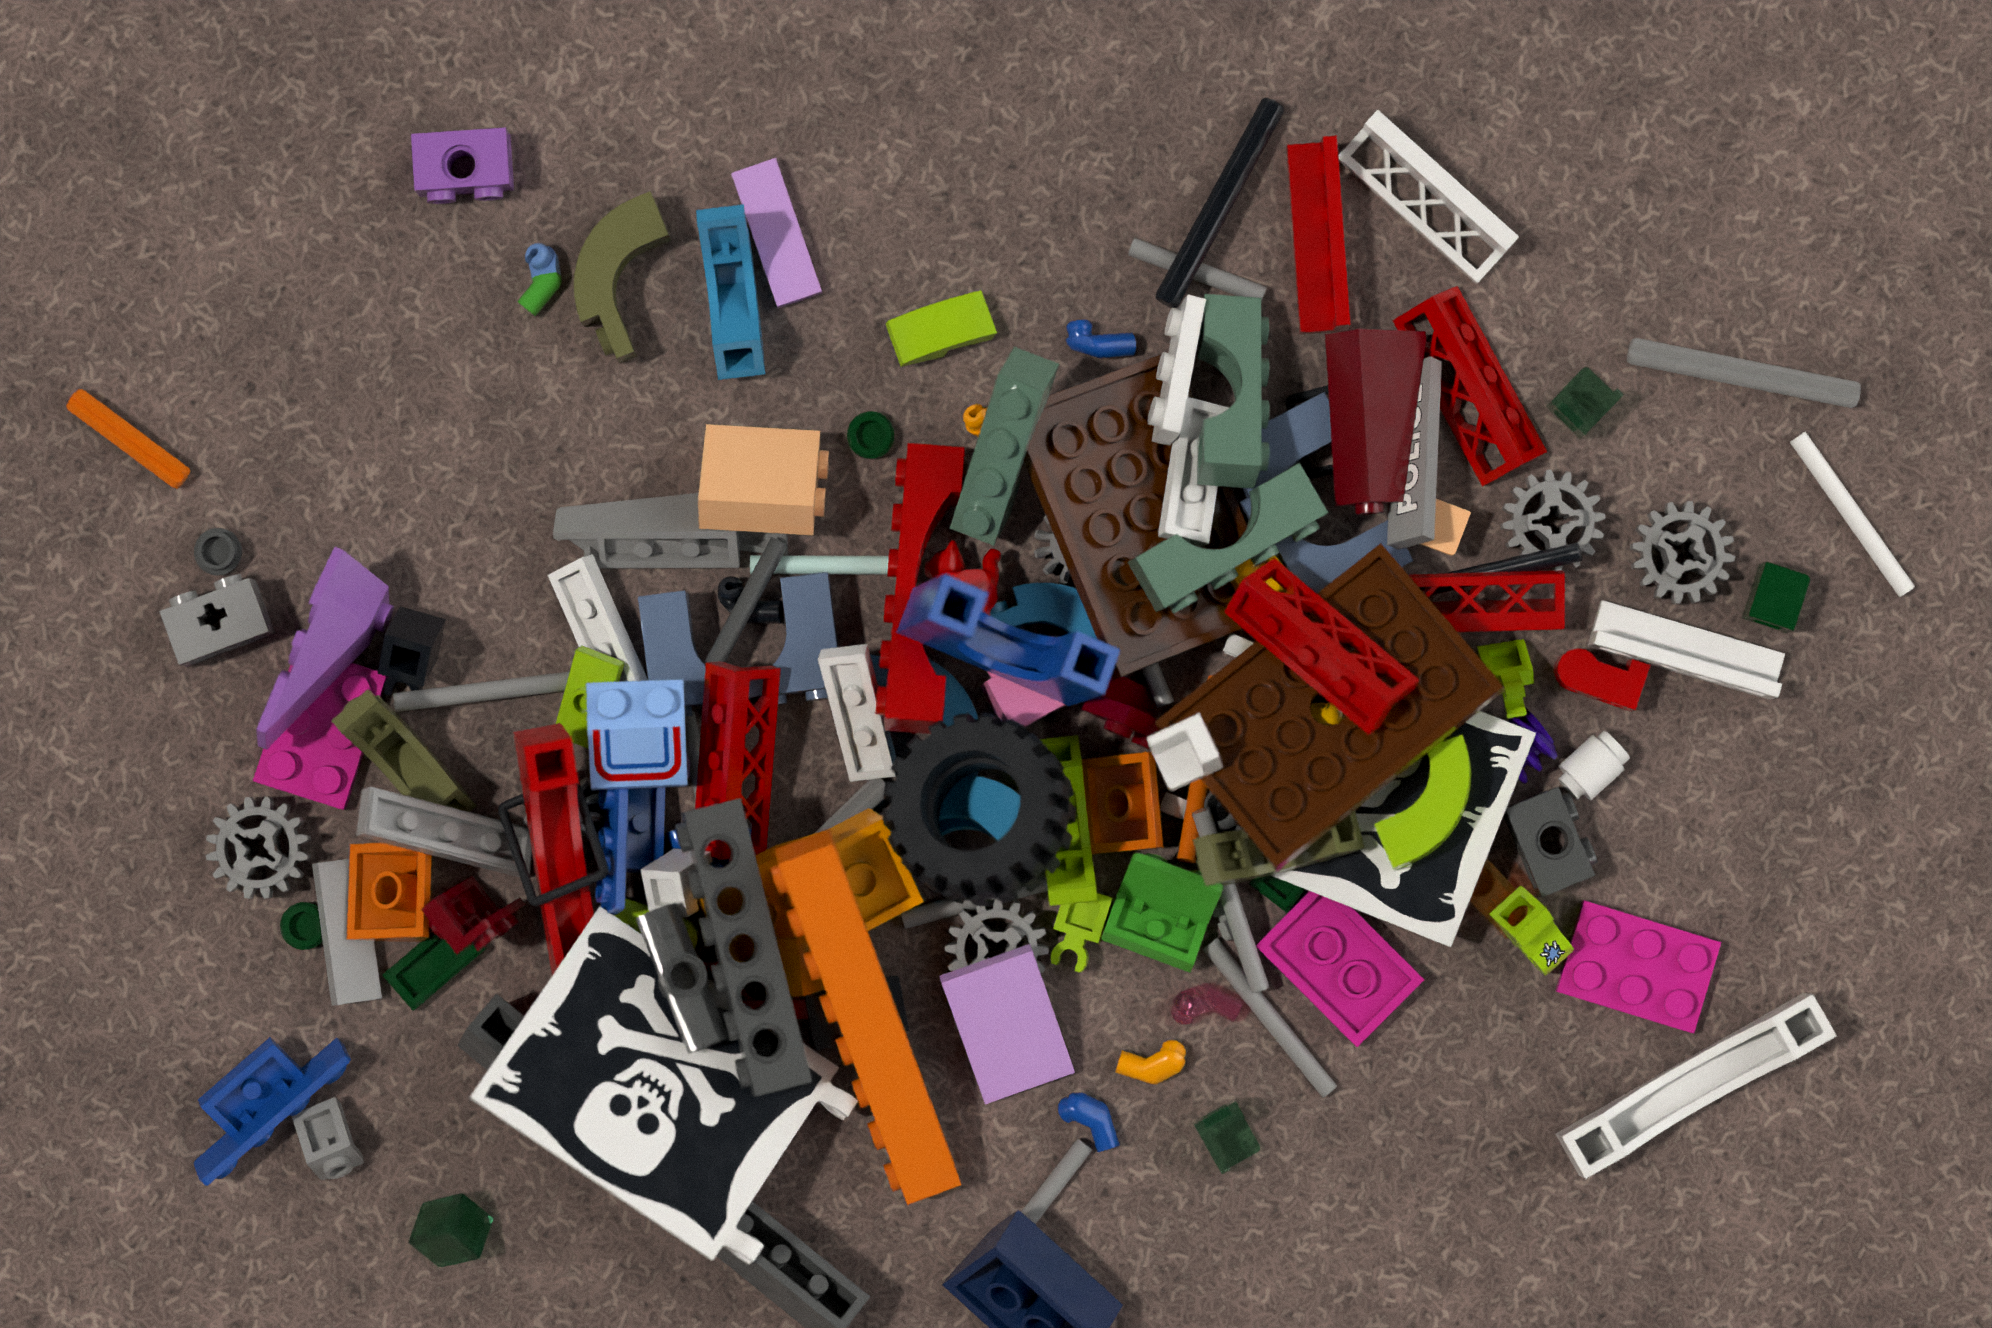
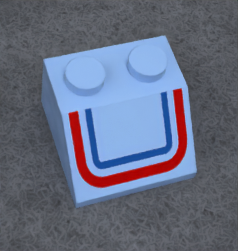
[586,679,688,790]

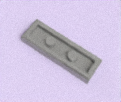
[312,859,382,1006]

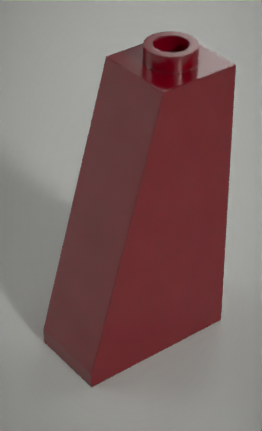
[1325,329,1426,515]

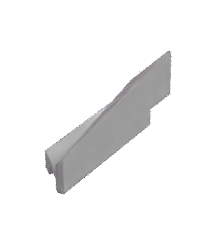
[553,493,788,569]

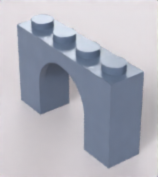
[1240,392,1413,593]
[638,572,838,717]

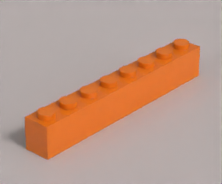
[770,829,961,1205]

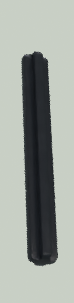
[1155,98,1284,308]

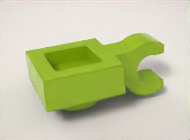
[1477,639,1534,718]

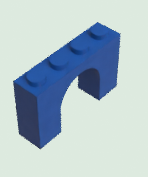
[897,574,1121,706]

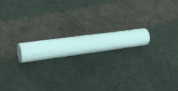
[750,555,889,575]

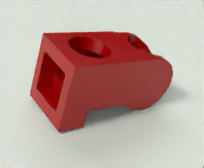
[1553,648,1651,712]

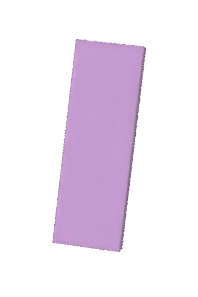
[731,158,822,308]

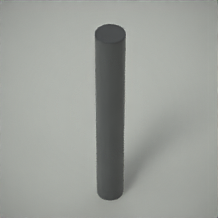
[704,537,788,664]

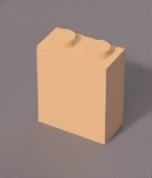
[698,424,829,535]

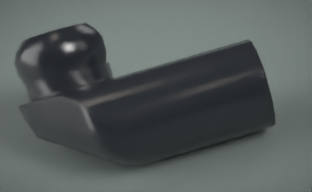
[717,576,783,624]

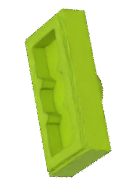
[556,645,625,749]

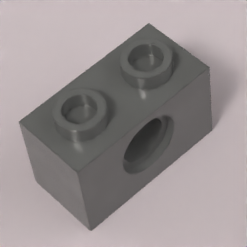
[1503,787,1598,897]

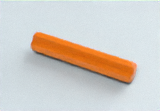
[66,389,190,489]

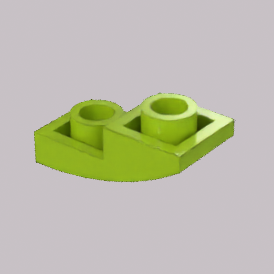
[885,290,997,367]

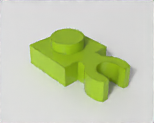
[1051,892,1114,973]

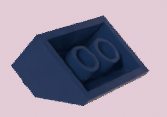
[942,1209,1123,1328]

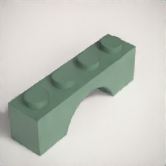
[1197,294,1270,489]
[950,347,1059,546]
[1128,463,1328,614]

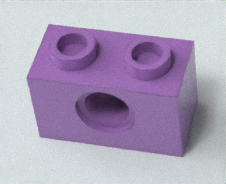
[411,127,514,204]

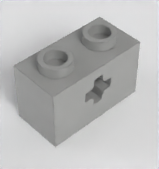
[159,574,275,667]

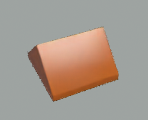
[1082,752,1163,854]
[347,843,432,942]

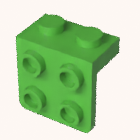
[1101,853,1224,973]

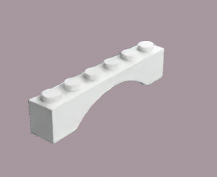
[1555,993,1837,1179]

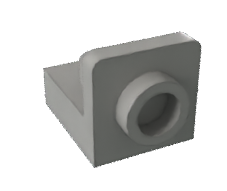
[292,1097,364,1180]

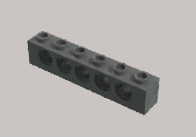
[675,798,812,1096]

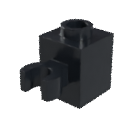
[377,606,446,696]

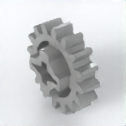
[1500,469,1606,571]
[1630,501,1735,605]
[206,796,311,899]
[945,898,1049,973]

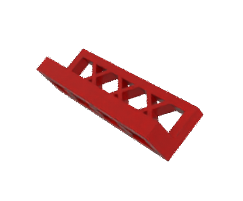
[1286,135,1351,334]
[1392,286,1547,487]
[1224,558,1419,735]
[1408,570,1565,632]
[695,661,781,860]

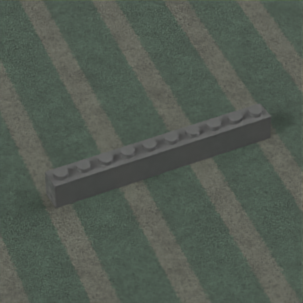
[457,994,870,1328]

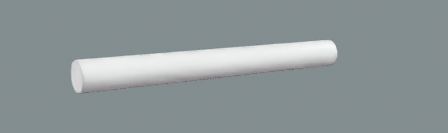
[1790,432,1915,597]

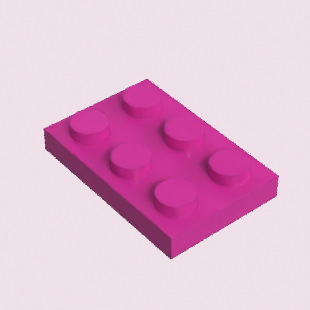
[253,663,388,810]
[1256,891,1424,1047]
[1555,900,1721,1034]

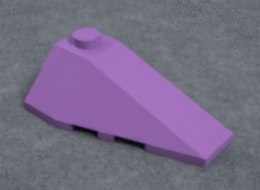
[256,547,394,750]

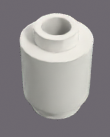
[1558,730,1630,801]

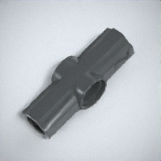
[636,903,729,1054]

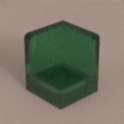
[1546,367,1624,439]
[1192,1099,1260,1175]
[408,1193,494,1267]

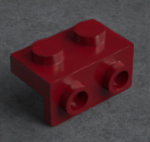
[1082,675,1160,751]
[421,876,526,954]

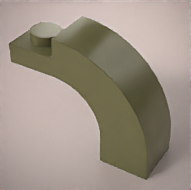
[574,191,671,363]
[331,689,477,812]
[1193,810,1365,887]

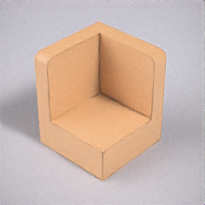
[1414,499,1471,556]

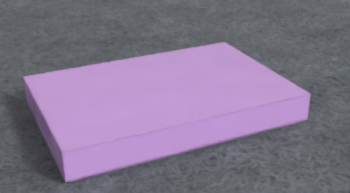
[939,944,1075,1104]

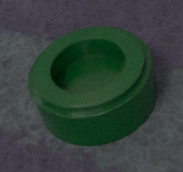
[847,411,895,460]
[280,902,323,950]

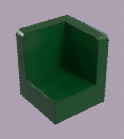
[1742,561,1810,633]

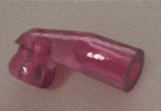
[1171,983,1244,1025]

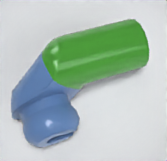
[517,243,562,316]

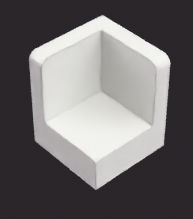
[1146,714,1223,791]
[641,848,712,917]

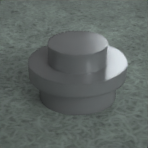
[194,528,242,576]

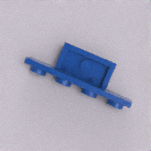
[595,787,665,915]
[193,1037,351,1186]

